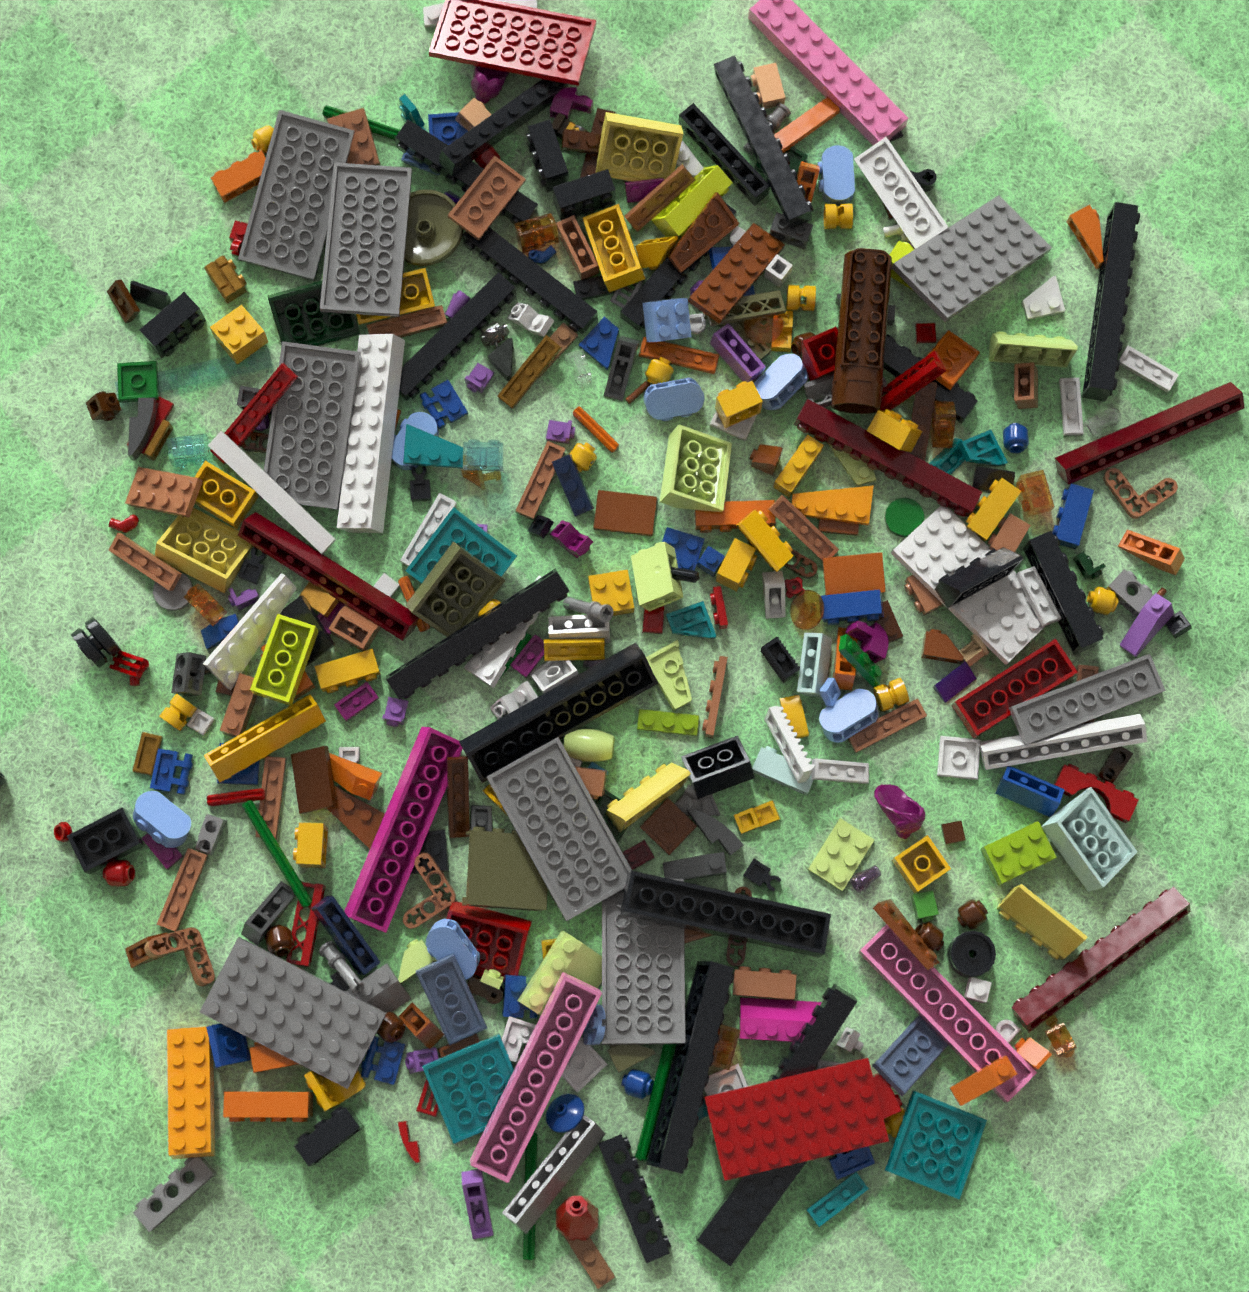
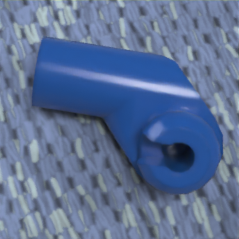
[528,245,557,264]

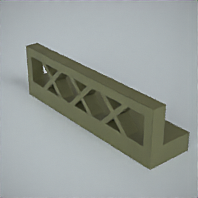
[702,290,786,326]

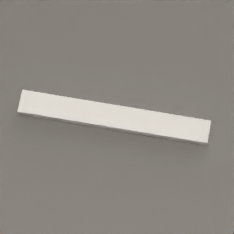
[208,431,336,554]

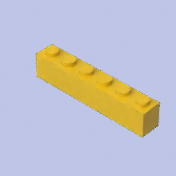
[204,694,326,783]

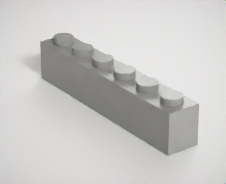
[502,1115,605,1234]

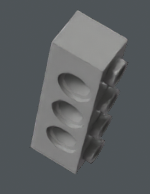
[133,1157,217,1232]

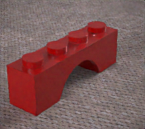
[1053,764,1139,823]

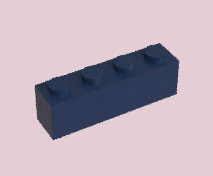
[311,896,381,975]

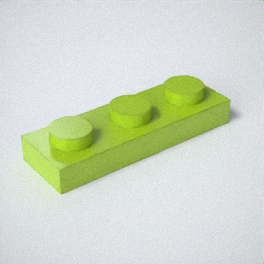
[637,709,699,736]

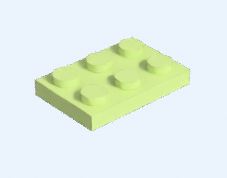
[808,818,874,891]

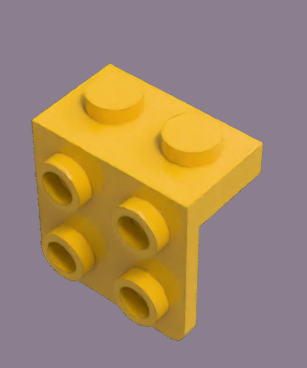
[304,1070,366,1111]

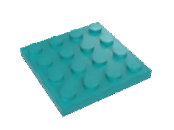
[405,507,517,583]
[422,1034,514,1144]
[885,1091,987,1200]

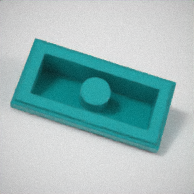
[929,438,965,475]

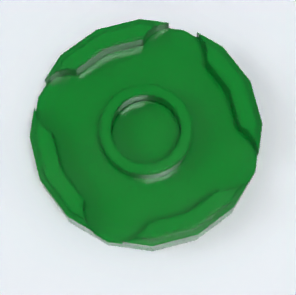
[884,498,925,537]

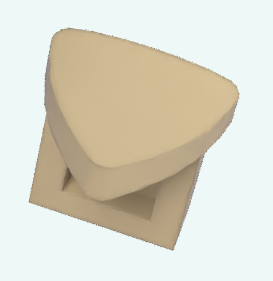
[959,634,989,667]

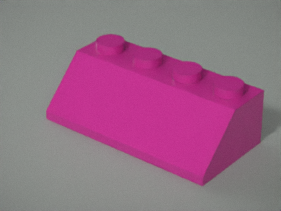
[738,997,822,1042]

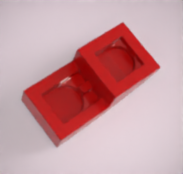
[398,1121,421,1163]

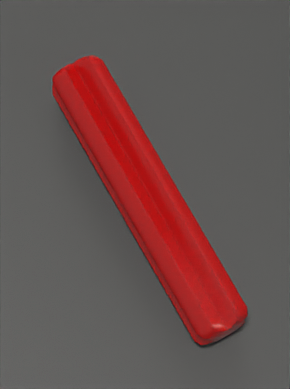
[207,788,265,806]

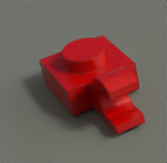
[229,220,248,256]

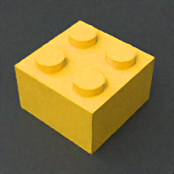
[210,304,268,365]
[715,381,763,429]
[867,409,923,452]
[716,538,758,592]
[588,569,634,616]
[293,822,328,868]
[892,835,951,894]

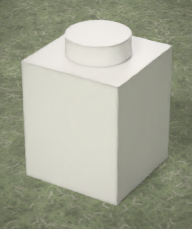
[764,254,793,288]
[964,977,992,1003]

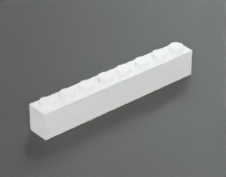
[979,714,1147,770]

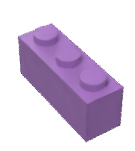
[710,323,766,383]

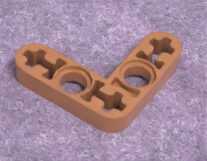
[1103,468,1178,518]
[403,853,456,928]
[144,927,215,986]

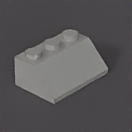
[345,963,411,1013]

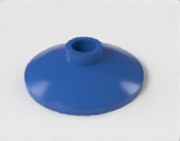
[546,1094,585,1133]

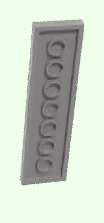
[1009,654,1166,745]

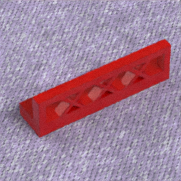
[880,351,947,411]
[286,882,326,967]

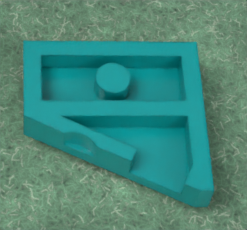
[399,94,428,132]
[957,429,1008,466]
[666,601,717,639]

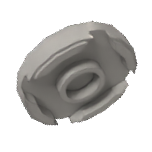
[153,572,193,611]

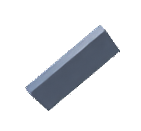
[416,953,487,1045]
[872,1015,948,1097]

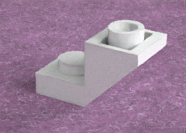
[507,302,554,337]
[490,681,538,719]

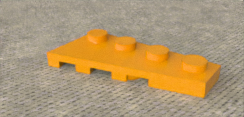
[791,485,874,525]

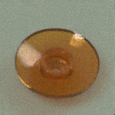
[744,307,783,344]
[790,590,824,630]

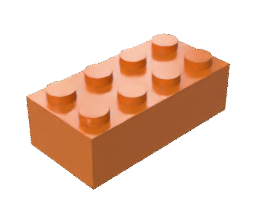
[223,1092,313,1122]

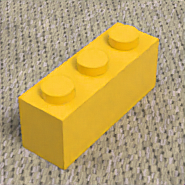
[773,434,824,498]
[965,478,1021,541]
[314,649,381,693]

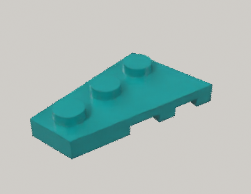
[403,424,464,469]

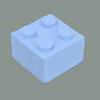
[642,298,692,342]

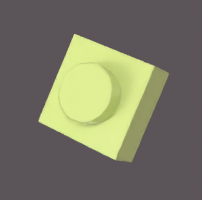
[480,969,504,989]

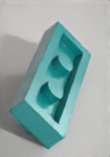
[806,1172,869,1227]

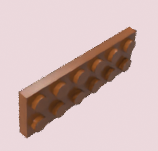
[688,223,785,324]

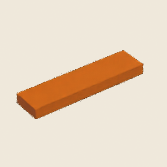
[774,97,840,153]
[639,337,719,374]

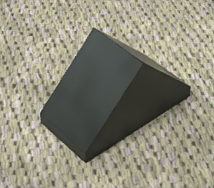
[488,338,513,381]

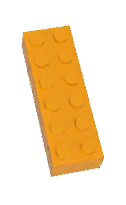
[167,1026,215,1159]

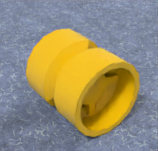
[824,204,853,229]
[786,285,816,311]
[873,678,909,712]
[159,694,197,731]

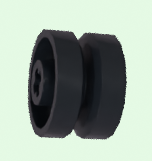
[71,616,121,668]
[947,931,996,978]

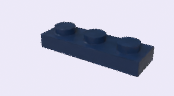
[552,454,594,516]

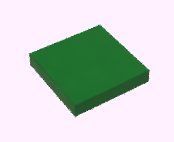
[117,361,159,403]

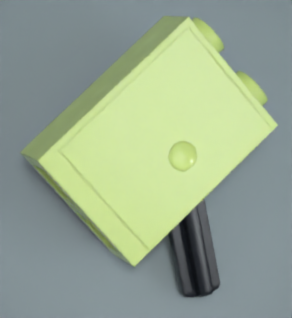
[631,542,700,611]

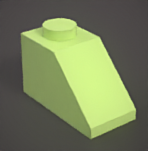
[398,939,436,984]

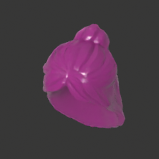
[471,66,510,104]
[874,784,926,839]

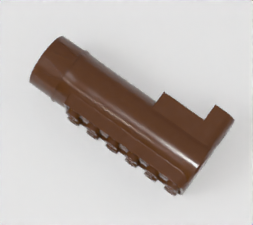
[831,248,892,414]

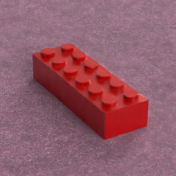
[951,639,1078,739]

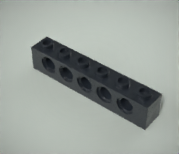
[679,103,770,206]
[598,1134,671,1263]

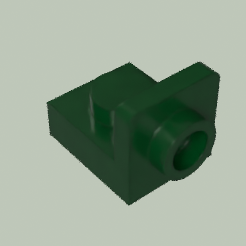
[1073,551,1106,580]

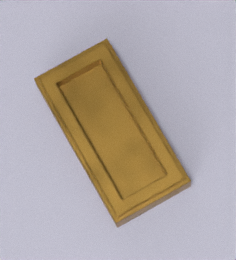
[144,419,173,461]
[299,582,339,618]
[132,732,163,776]

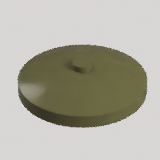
[404,190,463,266]

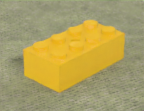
[582,204,646,293]

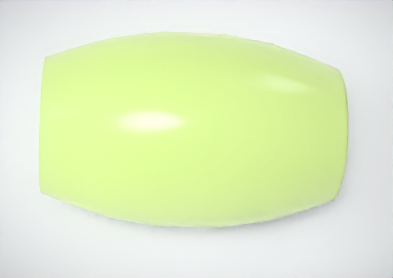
[564,729,615,762]

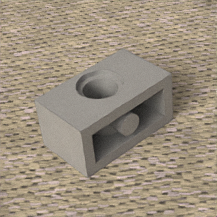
[1107,569,1153,616]

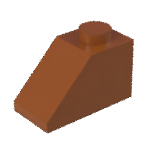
[749,444,783,476]
[921,629,964,664]
[125,932,172,968]
[398,1002,444,1049]

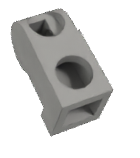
[196,814,227,855]

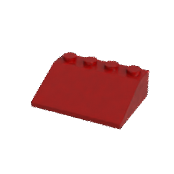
[447,901,532,982]

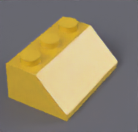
[736,510,793,572]

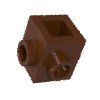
[86,391,121,421]

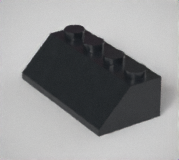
[935,547,1024,608]

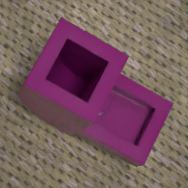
[550,87,593,120]
[549,520,593,558]
[846,620,889,663]

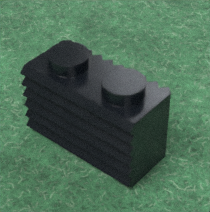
[761,637,800,683]

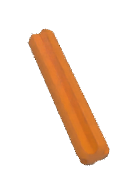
[573,406,619,453]
[398,576,430,632]

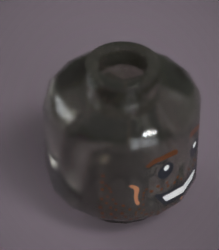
[479,321,510,350]

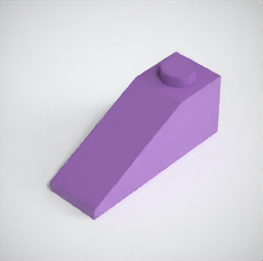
[1120,593,1174,657]
[461,1169,494,1239]

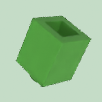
[911,890,939,923]

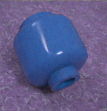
[1003,423,1029,454]
[622,1069,654,1099]

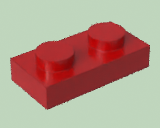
[709,586,728,629]

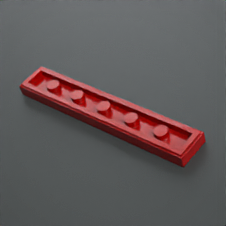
[210,363,298,464]

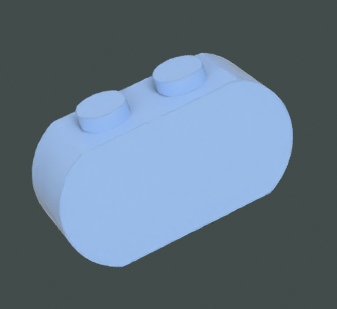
[817,145,855,207]
[754,354,808,410]
[644,377,704,421]
[392,412,439,470]
[819,689,879,743]
[133,791,191,848]
[426,919,480,980]

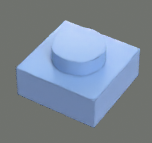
[819,678,841,706]

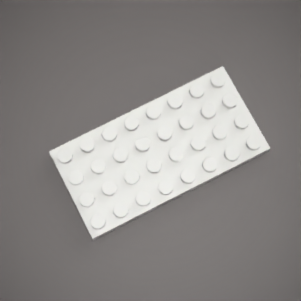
[891,506,1045,665]

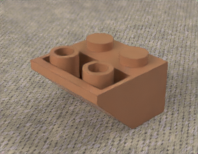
[329,605,381,651]

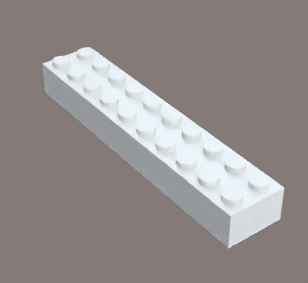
[337,334,405,533]

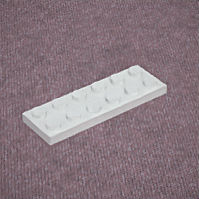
[854,137,950,249]

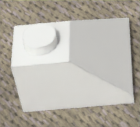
[530,660,579,695]

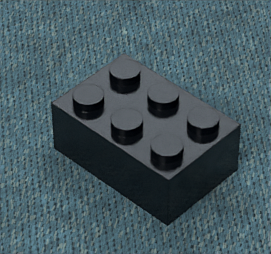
[526,119,569,192]
[553,169,616,221]
[140,292,206,358]
[681,735,755,799]
[67,807,145,874]
[294,1106,364,1167]

